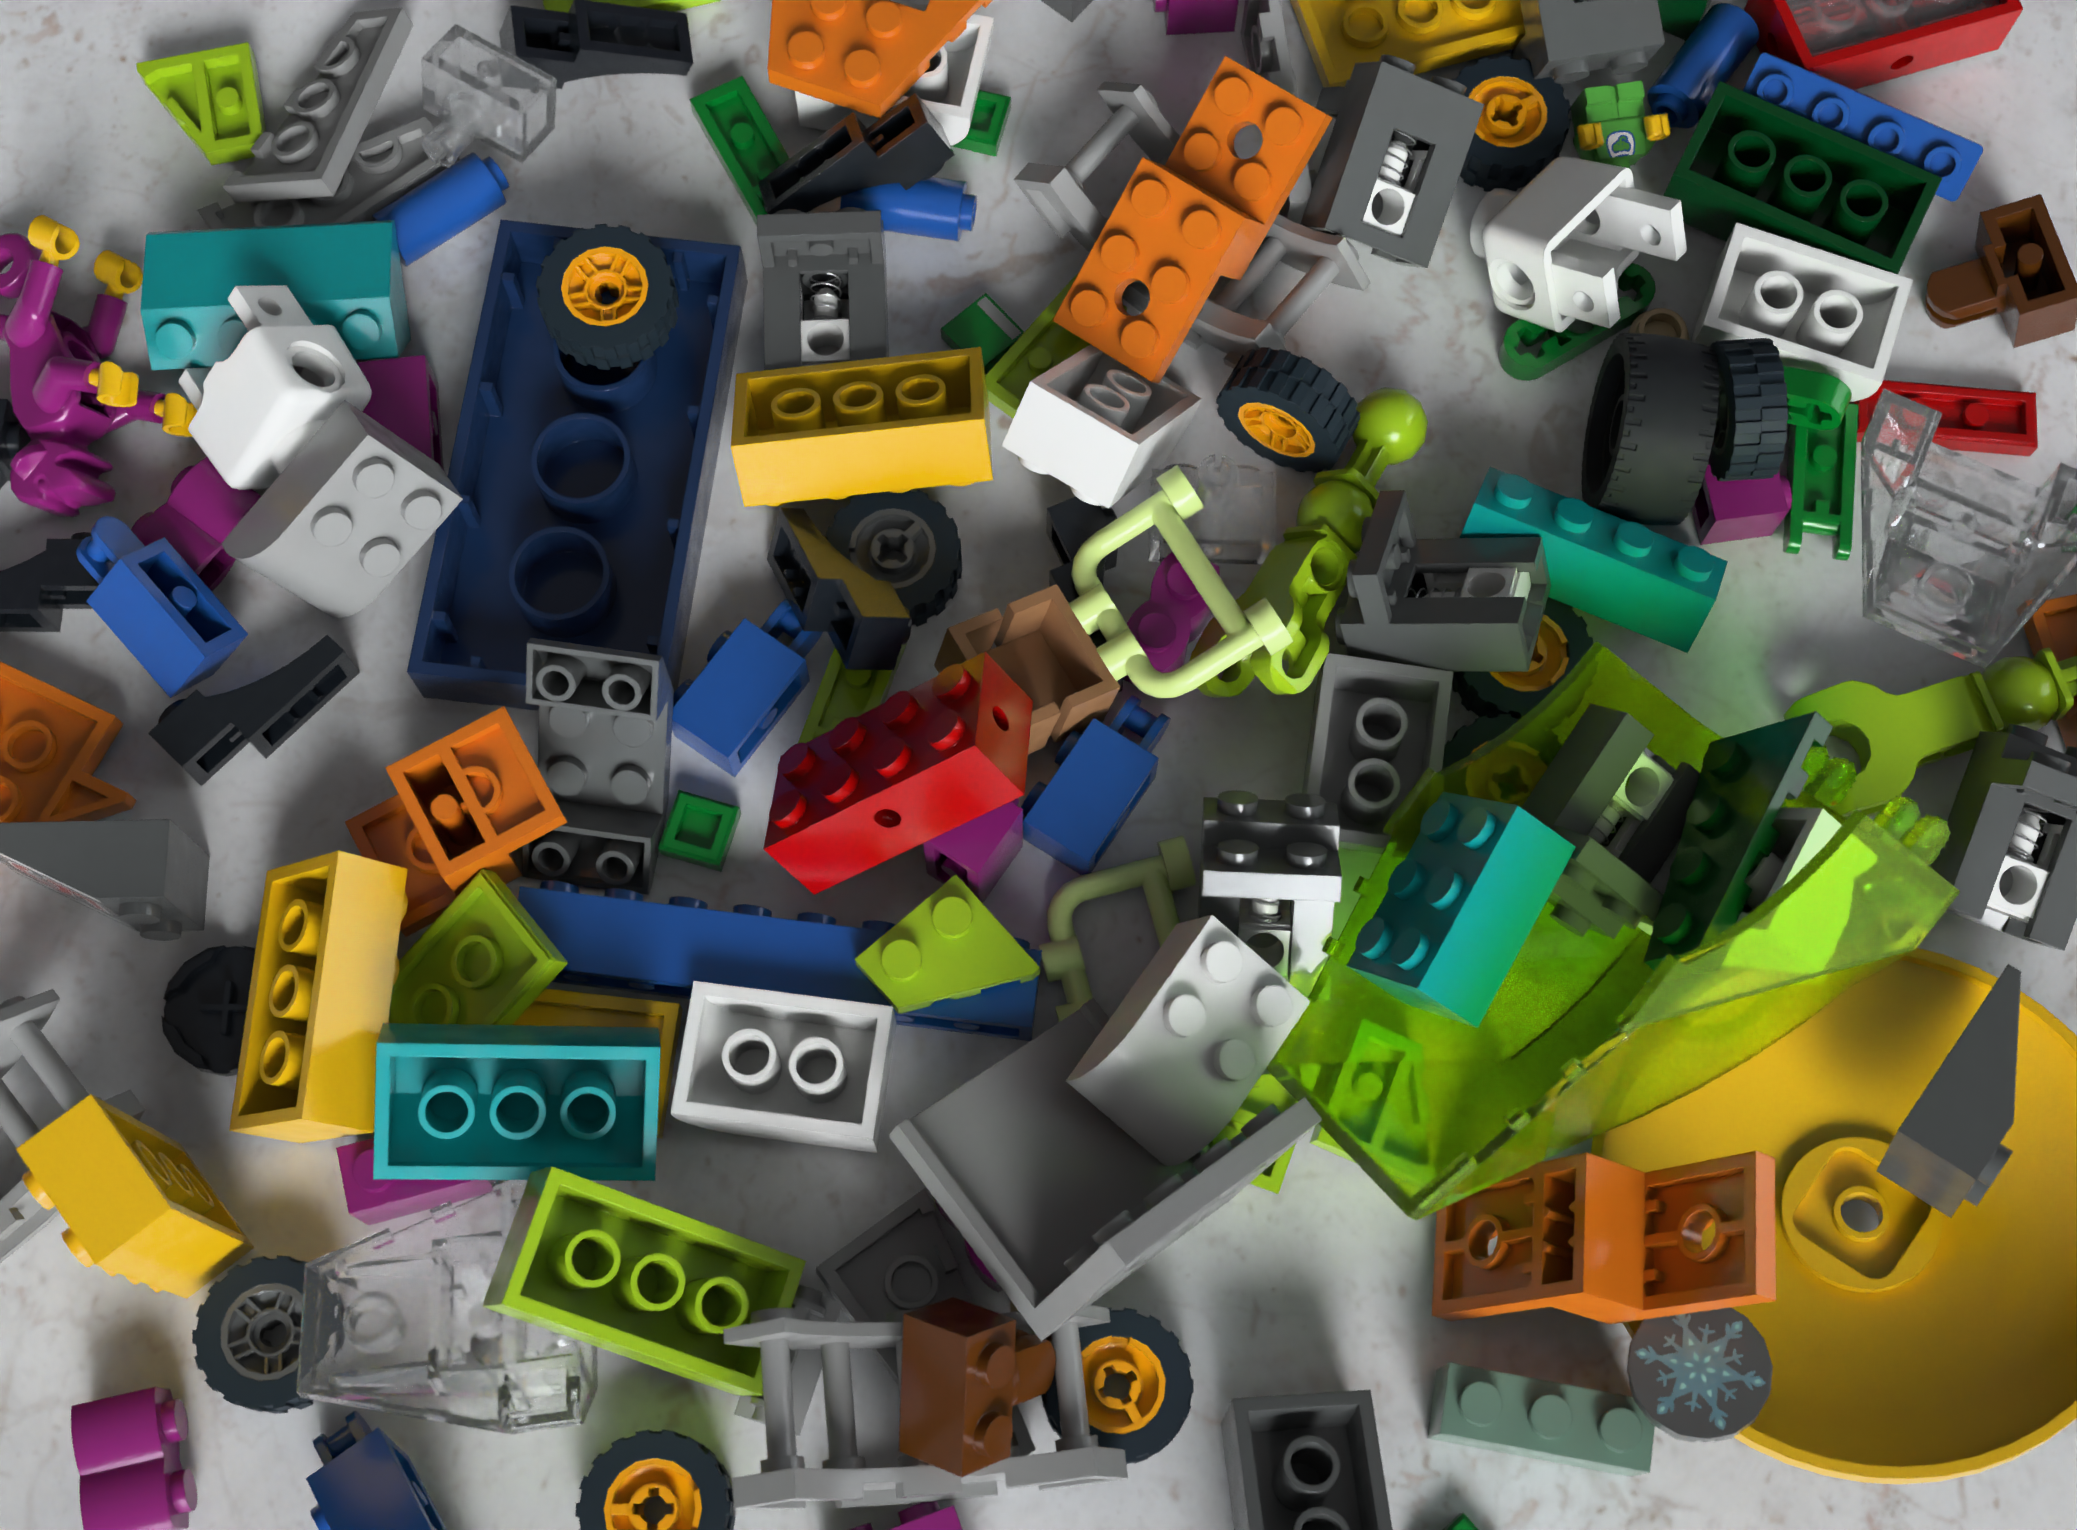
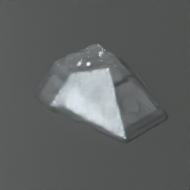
[1861,389,2077,669]
[296,1180,598,1434]

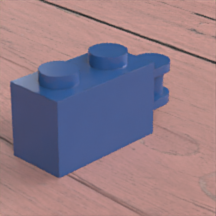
[76,516,248,698]
[672,598,823,778]
[1021,695,1171,875]
[306,1410,447,1530]

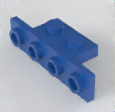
[1743,52,1983,202]

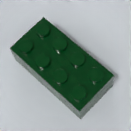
[1663,81,1942,275]

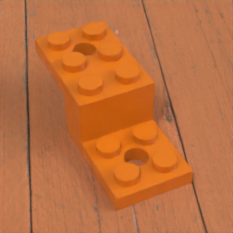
[1052,56,1333,383]
[1432,1151,1776,1324]

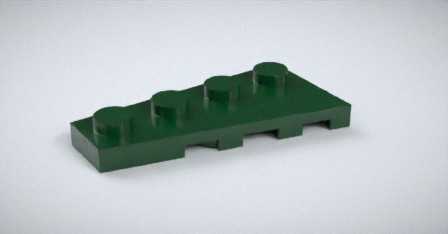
[1643,711,1833,977]

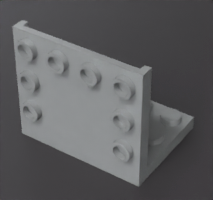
[888,998,1323,1341]

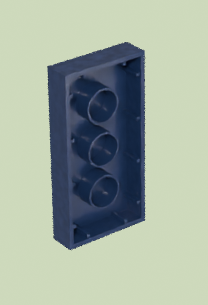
[407,220,748,710]

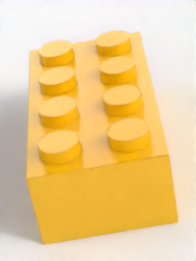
[731,347,993,507]
[229,850,408,1143]
[16,1094,254,1299]

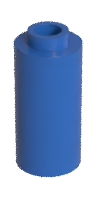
[1647,3,1759,128]
[371,152,509,267]
[840,177,977,242]

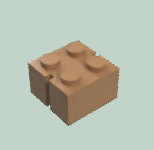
[934,584,1121,754]

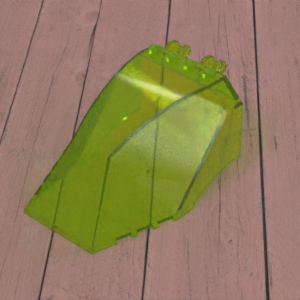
[1266,641,1960,1221]

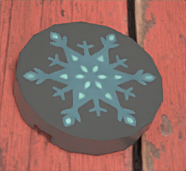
[1627,1307,1773,1442]

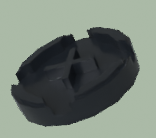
[161,945,256,1077]

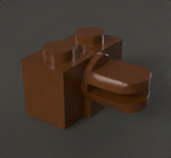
[1925,194,2077,348]
[899,1297,1056,1477]

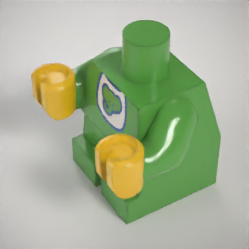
[1570,80,1671,169]

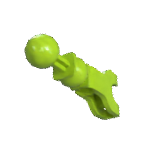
[1189,387,1428,698]
[1783,647,2077,825]

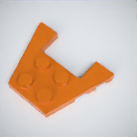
[767,0,993,119]

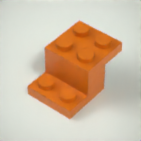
[345,706,567,937]

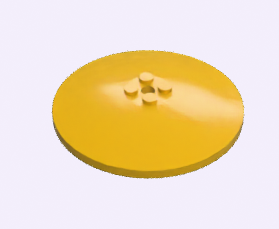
[1590,940,2077,1484]

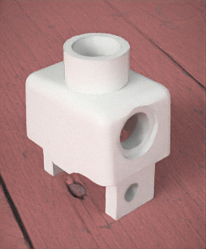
[1470,156,1687,332]
[178,286,372,490]

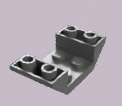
[522,638,674,895]

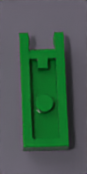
[689,76,790,226]
[1783,403,1858,561]

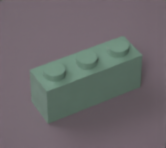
[1427,1362,1655,1477]

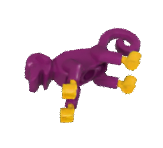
[0,215,197,517]

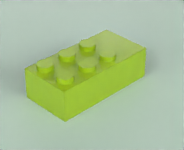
[482,1166,806,1396]

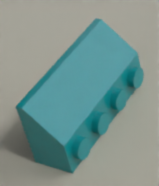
[140,220,411,370]
[1460,467,1728,653]
[373,1023,661,1181]

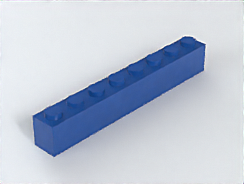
[517,881,1042,1041]

